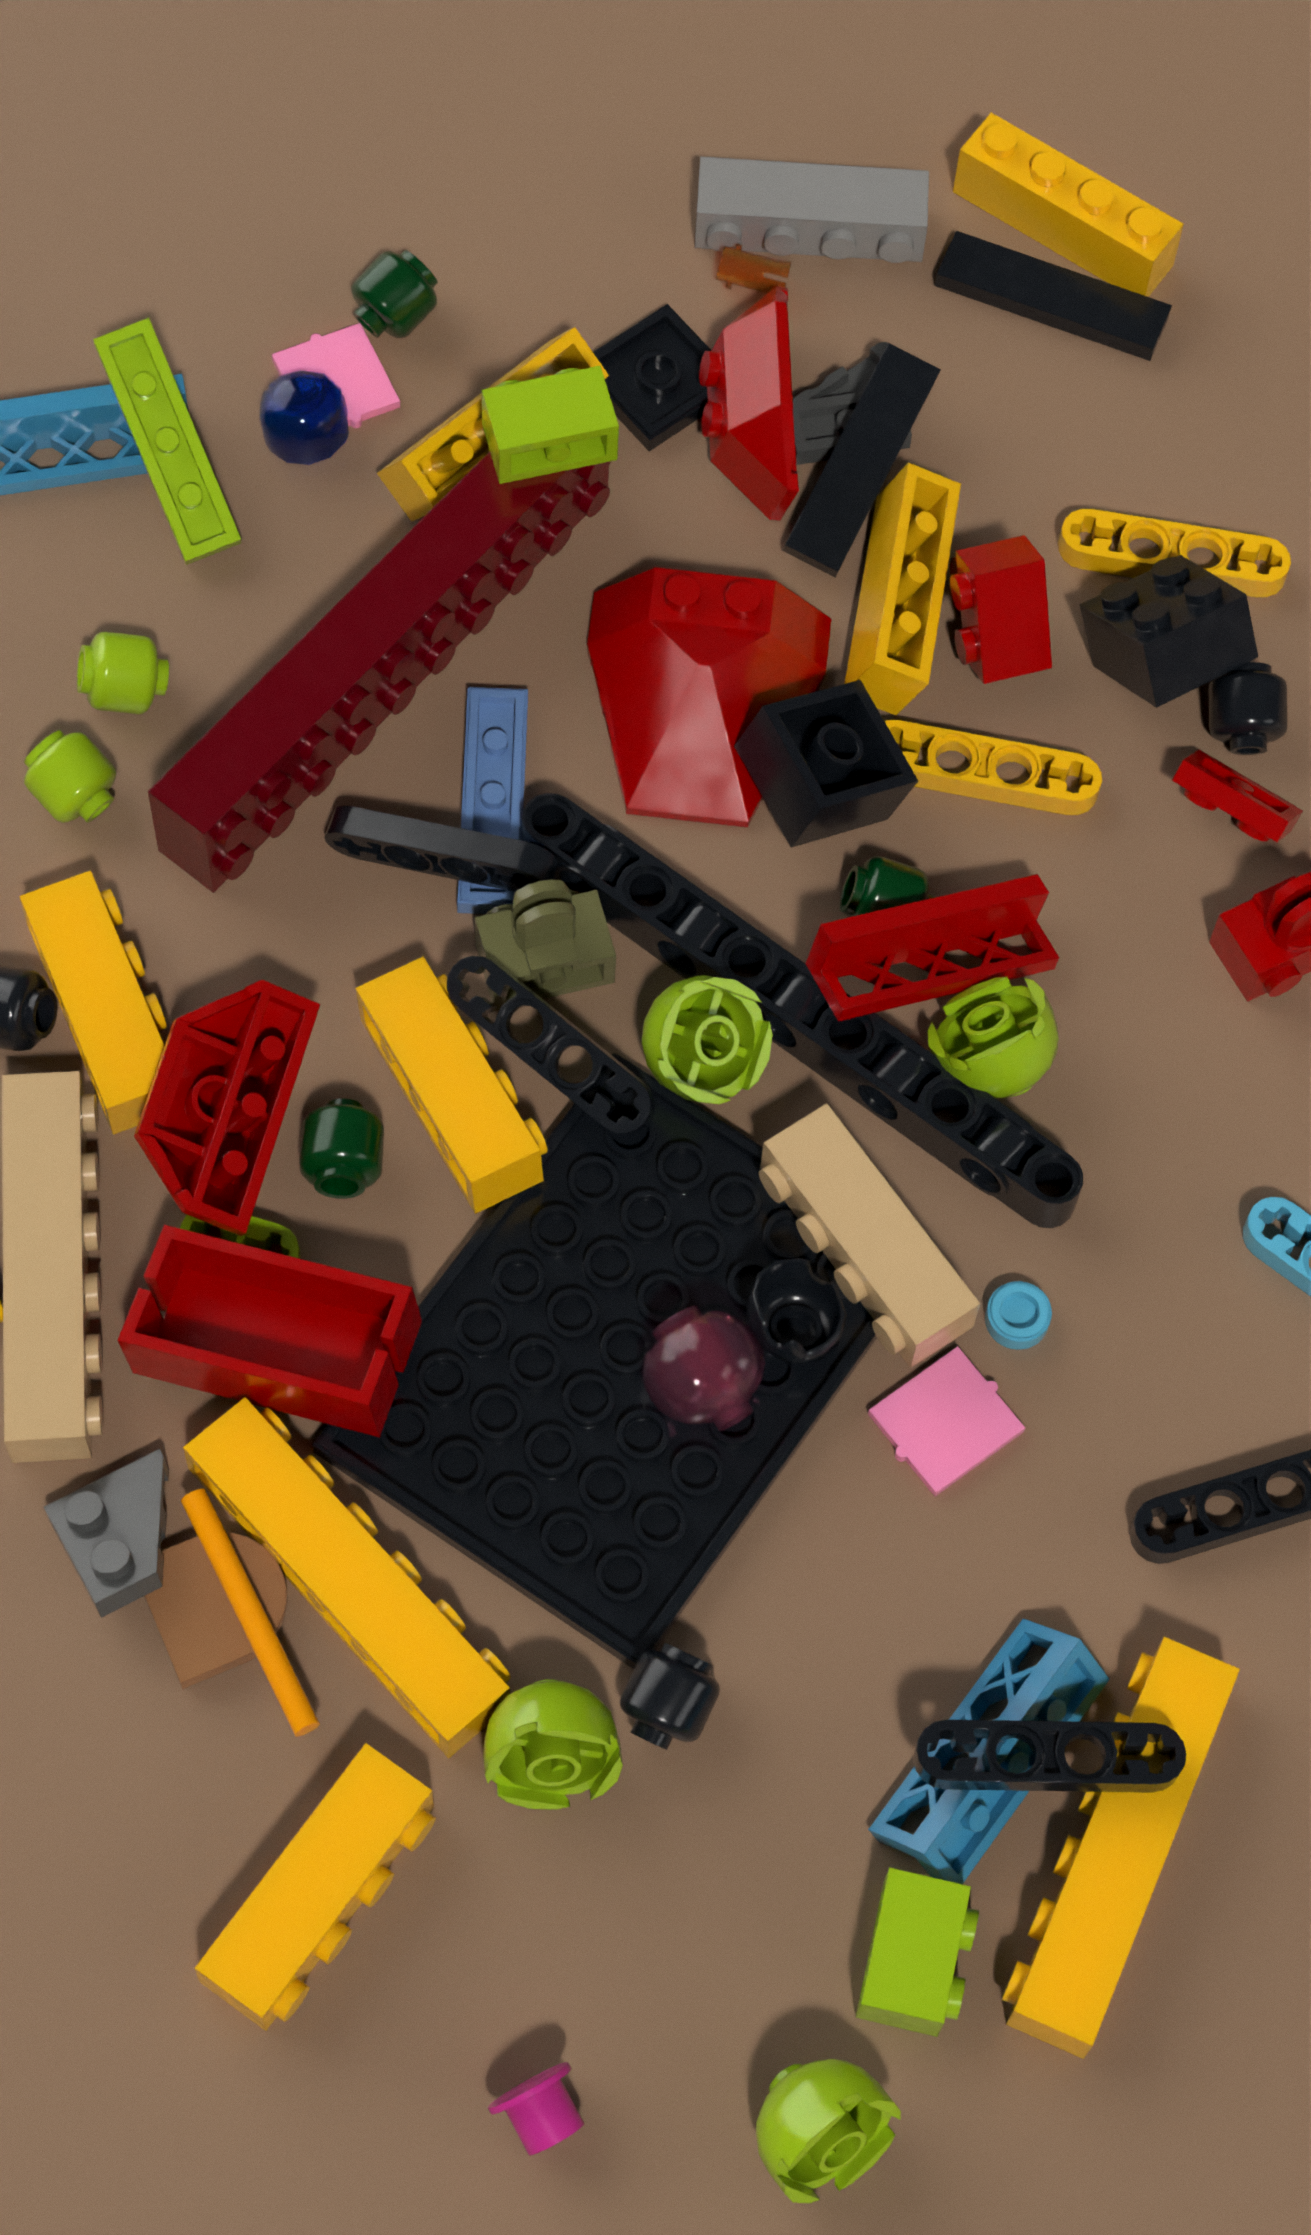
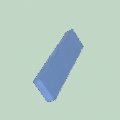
[457,687,528,914]

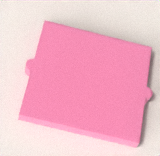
[272,323,400,440]
[868,1346,1025,1496]

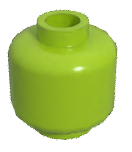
[77,632,169,714]
[24,730,116,823]

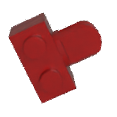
[950,535,1052,684]
[1209,872,1311,1002]

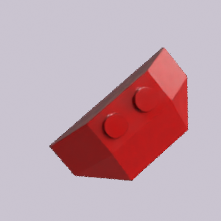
[699,287,799,521]
[134,979,320,1237]

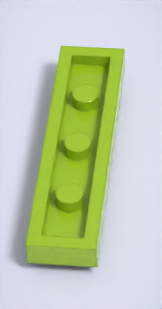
[93,318,241,565]

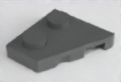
[793,342,912,465]
[44,1449,169,1618]

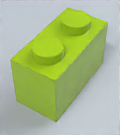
[481,366,619,484]
[855,1867,979,2037]

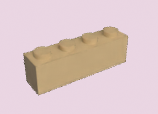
[759,1103,980,1368]

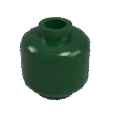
[351,250,438,338]
[839,856,936,918]
[299,1098,384,1199]

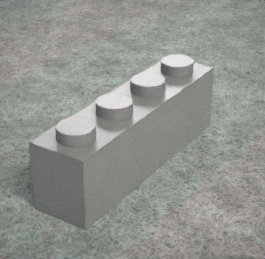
[695,157,929,263]

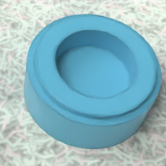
[985,1281,1052,1350]

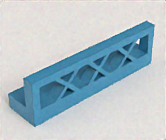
[0,374,188,496]
[868,1618,1110,1884]

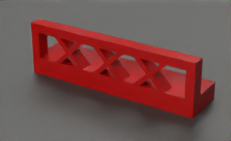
[805,874,1060,1022]

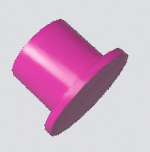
[487,2062,585,2156]

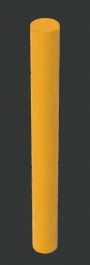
[181,1489,320,1737]

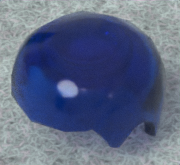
[259,370,349,465]

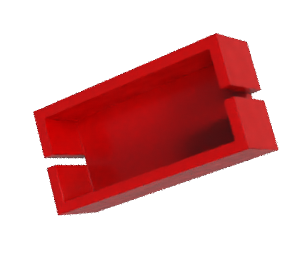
[117,1224,422,1438]

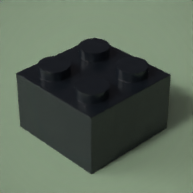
[1079,555,1258,708]
[734,680,918,848]

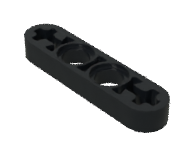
[324,805,558,892]
[447,956,655,1134]
[1129,1449,1311,1564]
[913,1720,1186,1793]

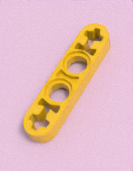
[1058,509,1291,598]
[885,720,1102,815]

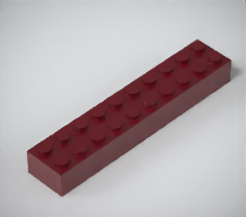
[148,452,611,893]

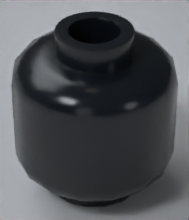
[1209,662,1288,755]
[0,965,58,1051]
[619,1643,720,1750]

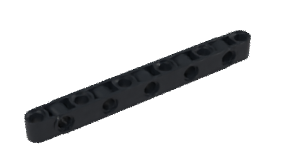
[522,793,1083,1228]

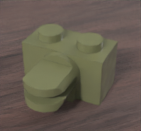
[475,879,616,1010]

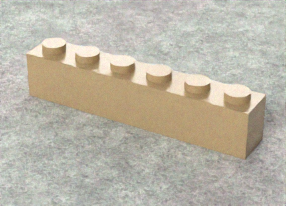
[2,1071,103,1463]

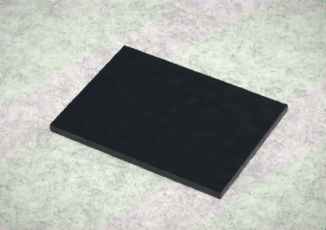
[312,1053,877,1669]

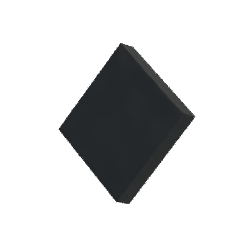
[593,304,711,451]

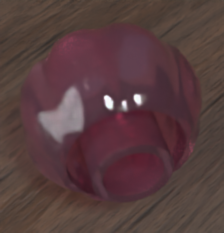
[643,1306,765,1431]

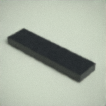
[935,231,1172,361]
[783,343,941,578]

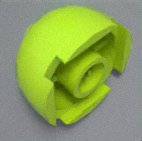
[641,975,773,1104]
[927,977,1059,1098]
[483,1679,623,1810]
[756,2059,901,2204]

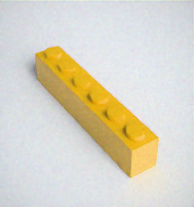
[183,1397,511,1759]
[1002,1637,1240,2059]

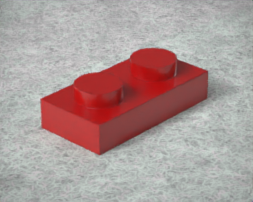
[1172,749,1303,843]

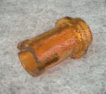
[716,243,792,294]

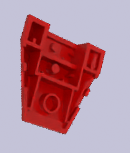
[587,567,832,828]

